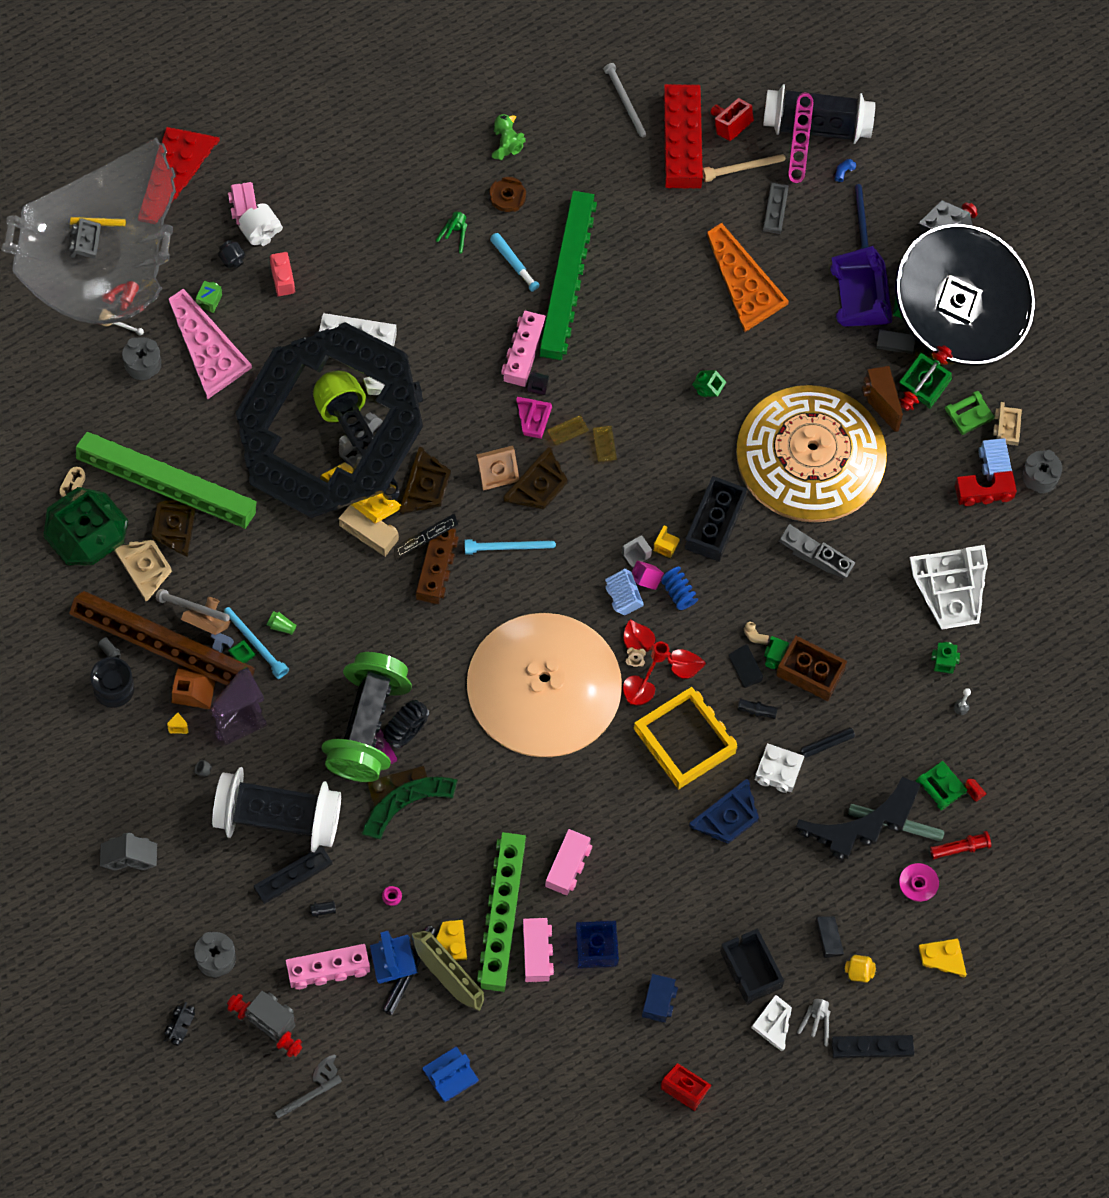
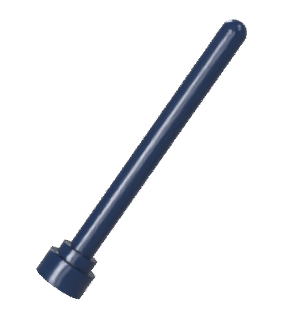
[855,184,869,249]

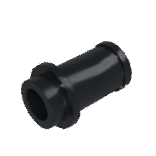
[310,901,336,918]

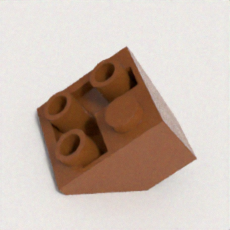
[172,667,216,709]

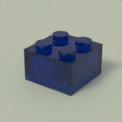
[575,921,619,968]

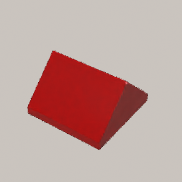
[660,1063,712,1111]

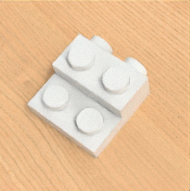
[755,743,804,793]

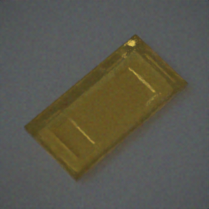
[547,415,589,445]
[593,426,617,462]

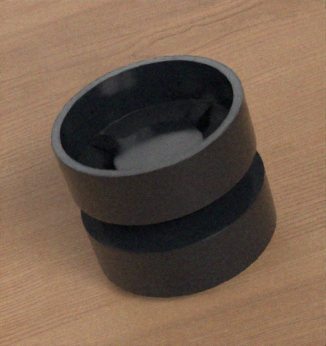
[90,657,135,708]

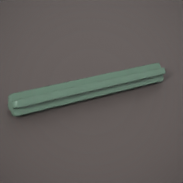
[848,804,944,841]

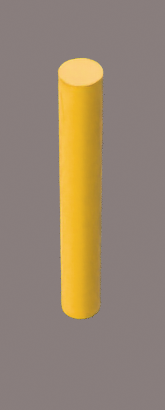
[70,217,126,227]

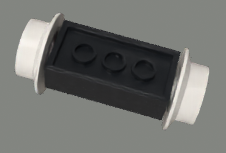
[763,84,875,144]

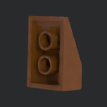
[862,366,903,432]

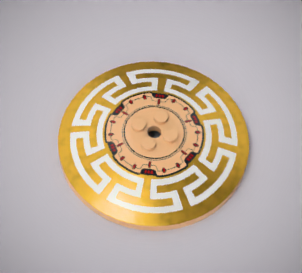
[736,385,886,522]

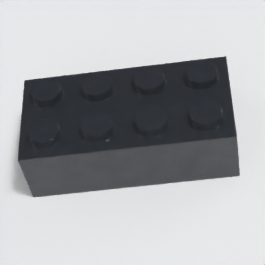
[684,476,748,562]

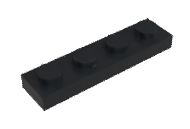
[254,846,333,904]
[832,1035,914,1058]

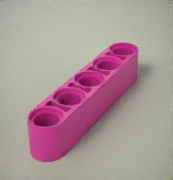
[788,92,813,183]

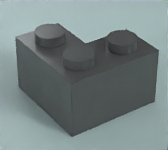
[100,833,157,870]

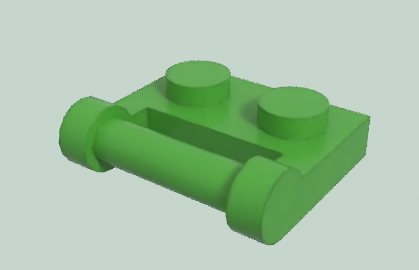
[945,391,994,435]

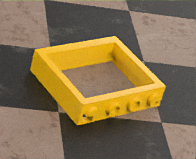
[634,687,737,790]

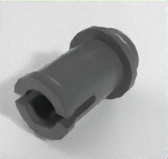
[98,637,121,658]

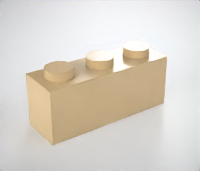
[339,505,399,556]

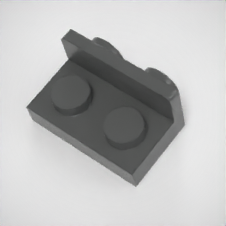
[68,218,101,259]

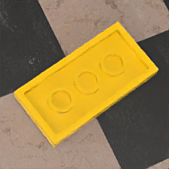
[320,462,401,524]

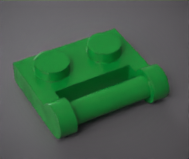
[916,761,968,811]

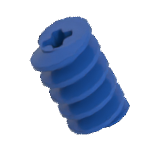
[661,566,699,610]

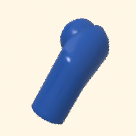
[835,159,856,182]

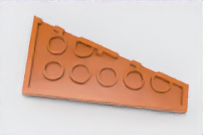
[707,223,789,333]

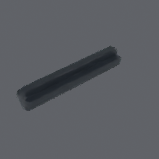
[800,727,855,758]

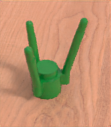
[436,212,468,254]

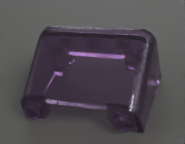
[210,667,267,746]

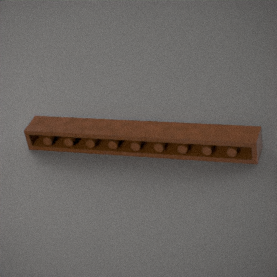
[69,591,255,692]

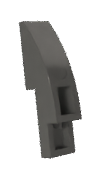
[779,524,855,579]

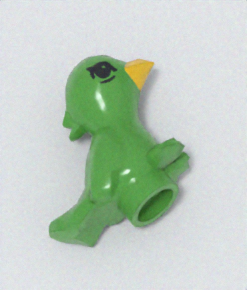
[491,114,526,160]

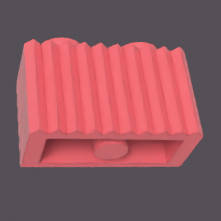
[270,252,295,296]

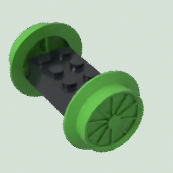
[322,652,412,782]

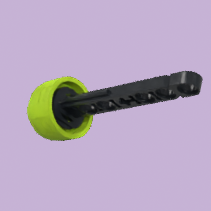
[313,370,400,500]

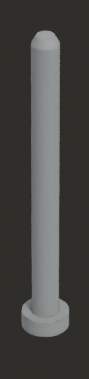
[603,63,646,137]
[156,589,230,622]

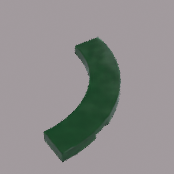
[361,777,458,840]

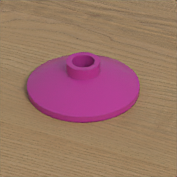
[899,863,939,902]

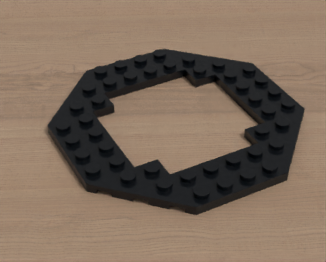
[236,322,423,518]

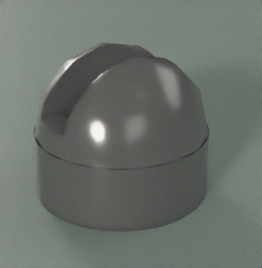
[195,760,212,777]

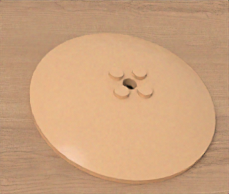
[467,613,622,757]

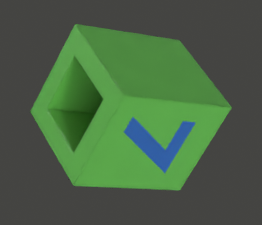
[196,281,222,313]

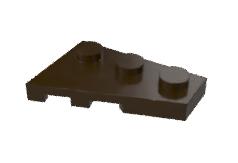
[367,766,427,807]

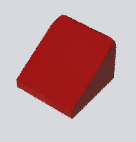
[964,779,986,801]

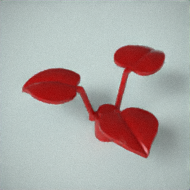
[623,619,706,706]

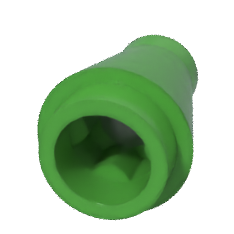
[267,611,297,635]

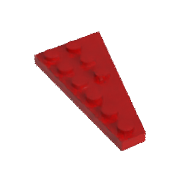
[139,127,220,225]

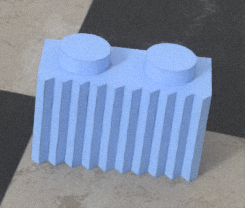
[979,438,1012,481]
[605,569,644,615]

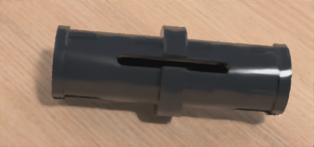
[738,698,778,719]

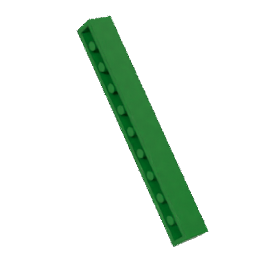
[540,191,597,360]

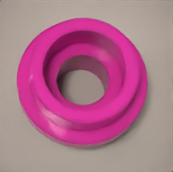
[382,886,402,906]

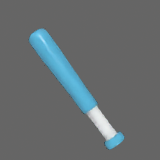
[490,233,540,292]

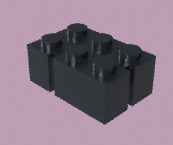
[720,928,784,1004]

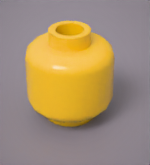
[845,955,876,983]

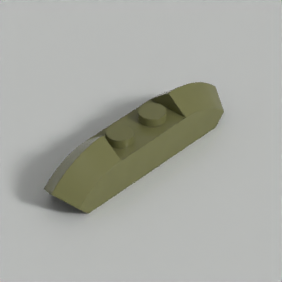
[412,931,484,1011]

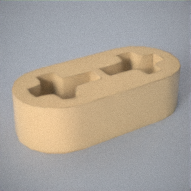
[60,467,86,497]

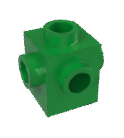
[692,370,726,397]
[931,642,960,674]

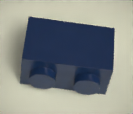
[642,974,678,1023]

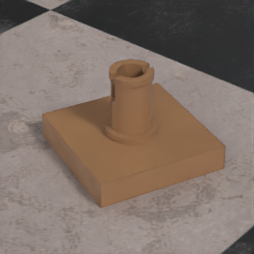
[476,446,519,490]
[181,597,230,635]

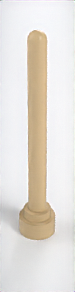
[703,154,786,182]

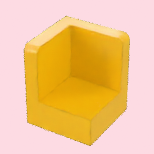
[653,526,680,558]

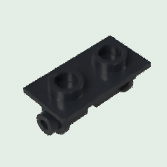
[163,1002,195,1046]

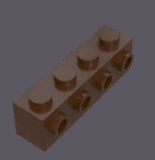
[416,528,459,604]

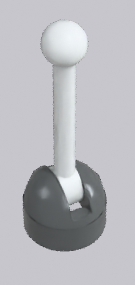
[954,688,971,715]

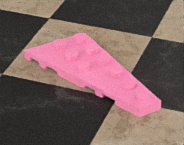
[169,289,252,399]

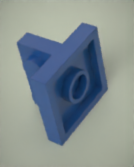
[370,931,417,984]
[422,1046,479,1103]

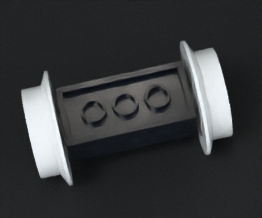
[212,767,341,852]

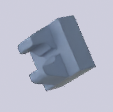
[211,633,234,653]

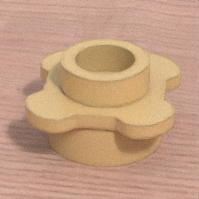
[626,647,646,667]

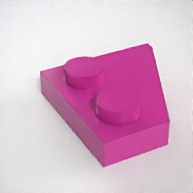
[517,397,552,439]

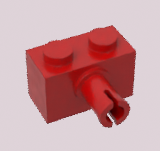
[711,98,754,141]

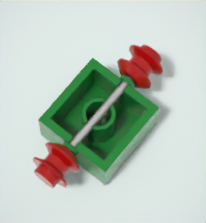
[899,345,953,411]

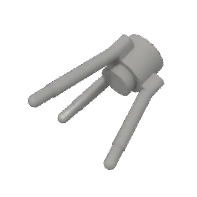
[797,999,831,1046]

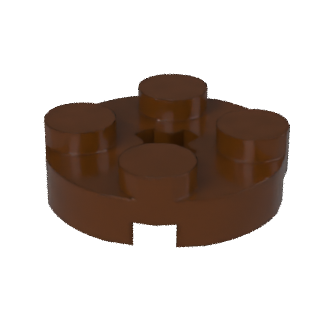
[490,177,526,212]

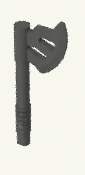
[274,1055,342,1118]

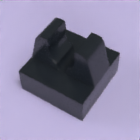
[527,372,549,395]

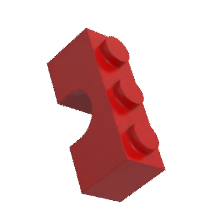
[955,471,1017,506]

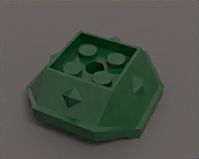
[43,487,129,566]

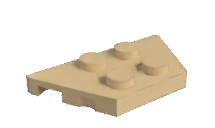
[114,540,172,601]

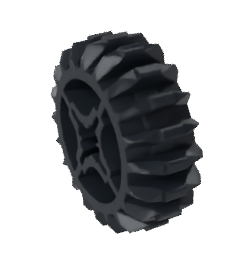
[383,700,429,749]

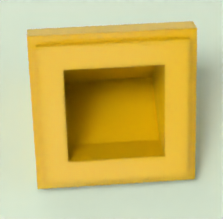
[167,713,188,734]

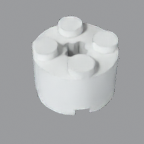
[238,204,283,246]

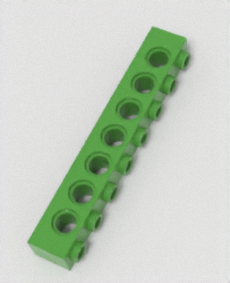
[477,832,526,992]

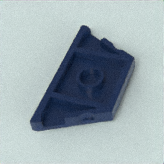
[689,779,759,844]

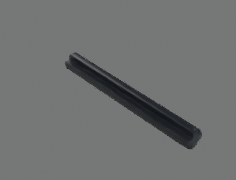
[383,925,436,1015]

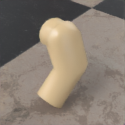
[744,622,769,645]

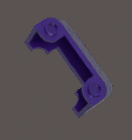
[830,246,892,327]

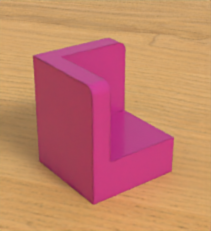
[632,560,664,590]

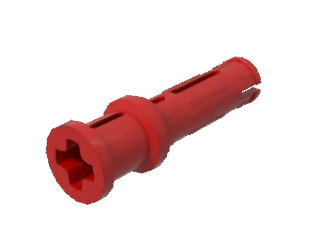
[930,831,991,860]

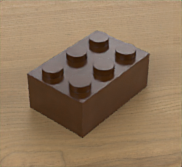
[776,636,847,701]

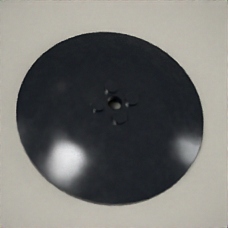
[895,224,1035,366]

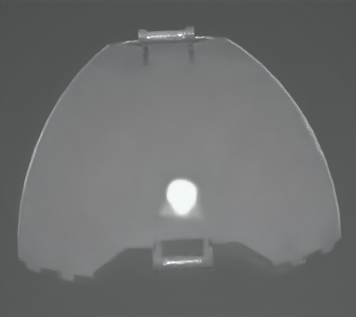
[2,138,176,324]

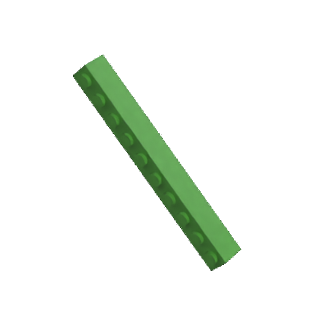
[76,432,256,529]

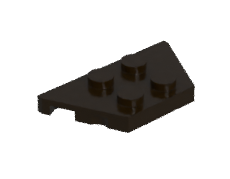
[400,447,451,513]
[503,447,568,509]
[152,499,196,557]

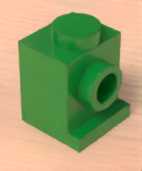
[764,636,789,669]

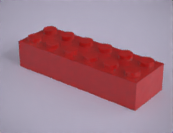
[663,84,703,188]

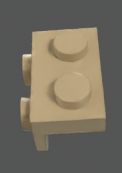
[993,402,1022,446]

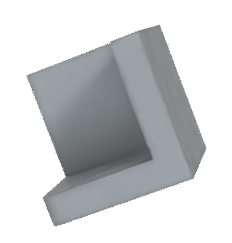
[622,535,652,567]

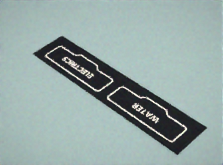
[394,513,459,559]

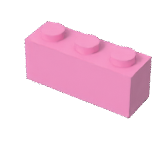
[545,829,592,895]
[523,918,554,982]

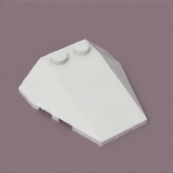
[909,545,988,630]

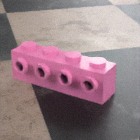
[501,310,546,387]
[286,944,370,989]

